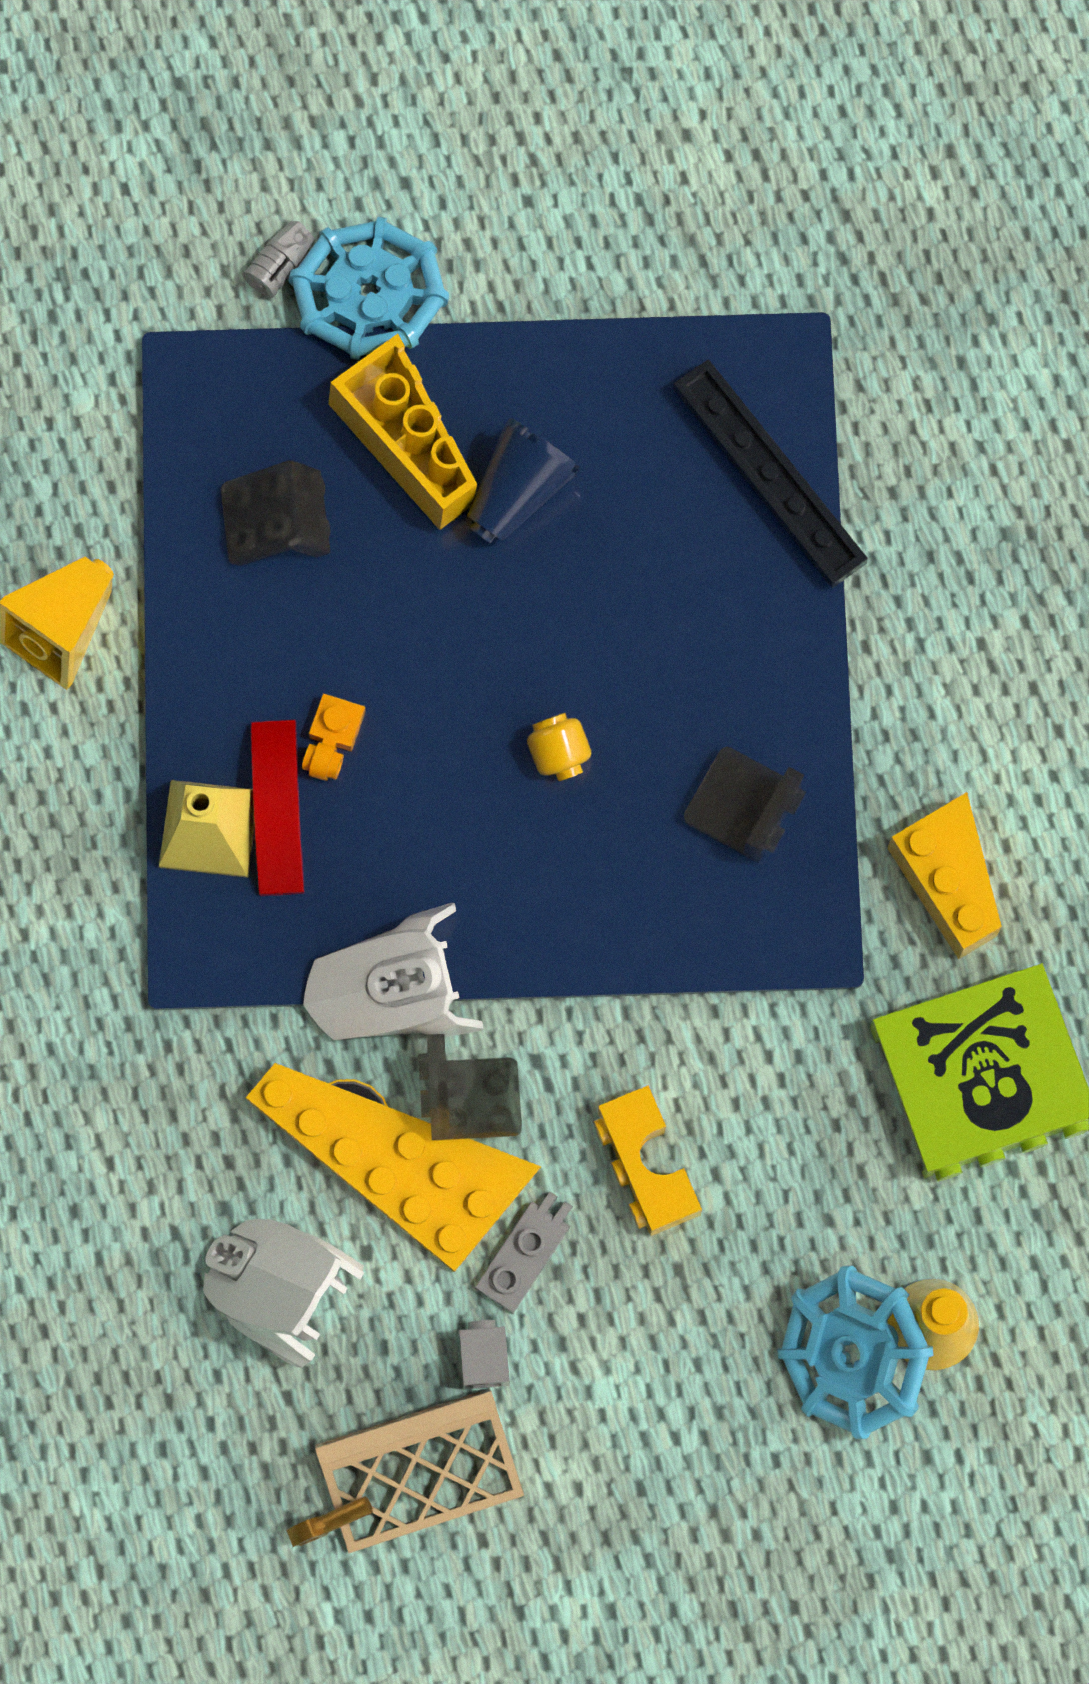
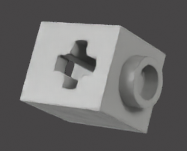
[459,1320,510,1390]

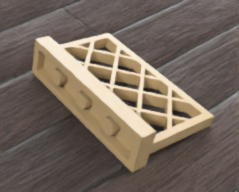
[315,1388,524,1553]

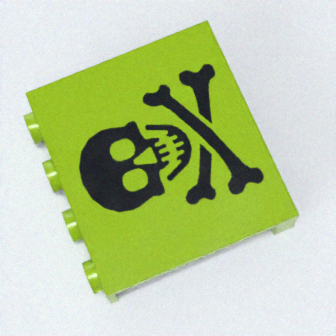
[870,963,1089,1182]

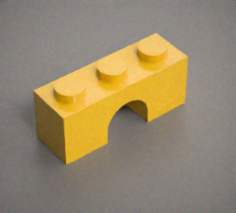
[593,1085,702,1236]

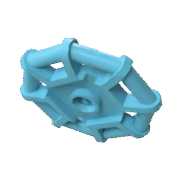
[288,217,449,360]
[777,1266,934,1439]

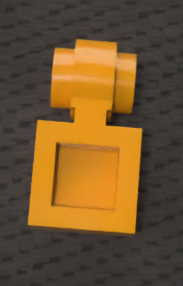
[302,693,366,781]

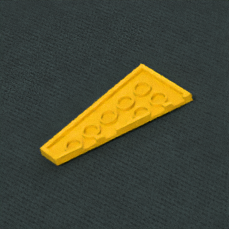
[246,1063,541,1272]

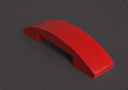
[251,720,304,896]

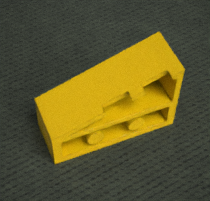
[887,792,1002,959]

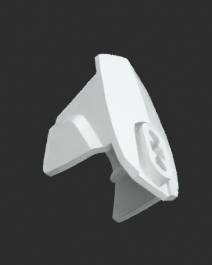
[203,1219,364,1368]

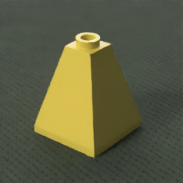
[159,780,255,878]

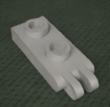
[475,1192,573,1314]

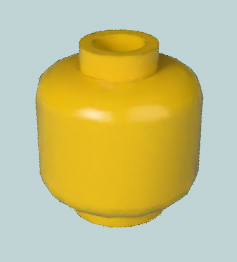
[527,713,592,782]

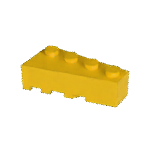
[328,333,477,530]

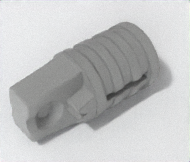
[243,221,315,298]

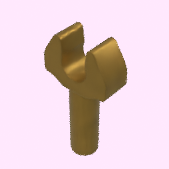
[286,1496,373,1547]

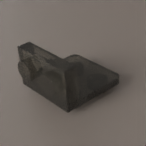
[221,460,331,566]
[684,747,807,863]
[418,1034,522,1140]

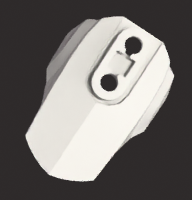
[303,903,484,1040]

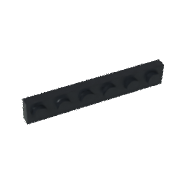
[673,359,868,589]

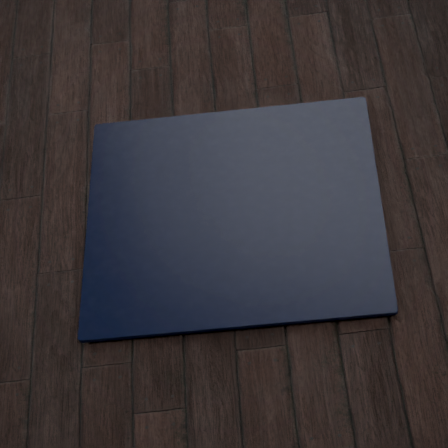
[142,312,864,1010]

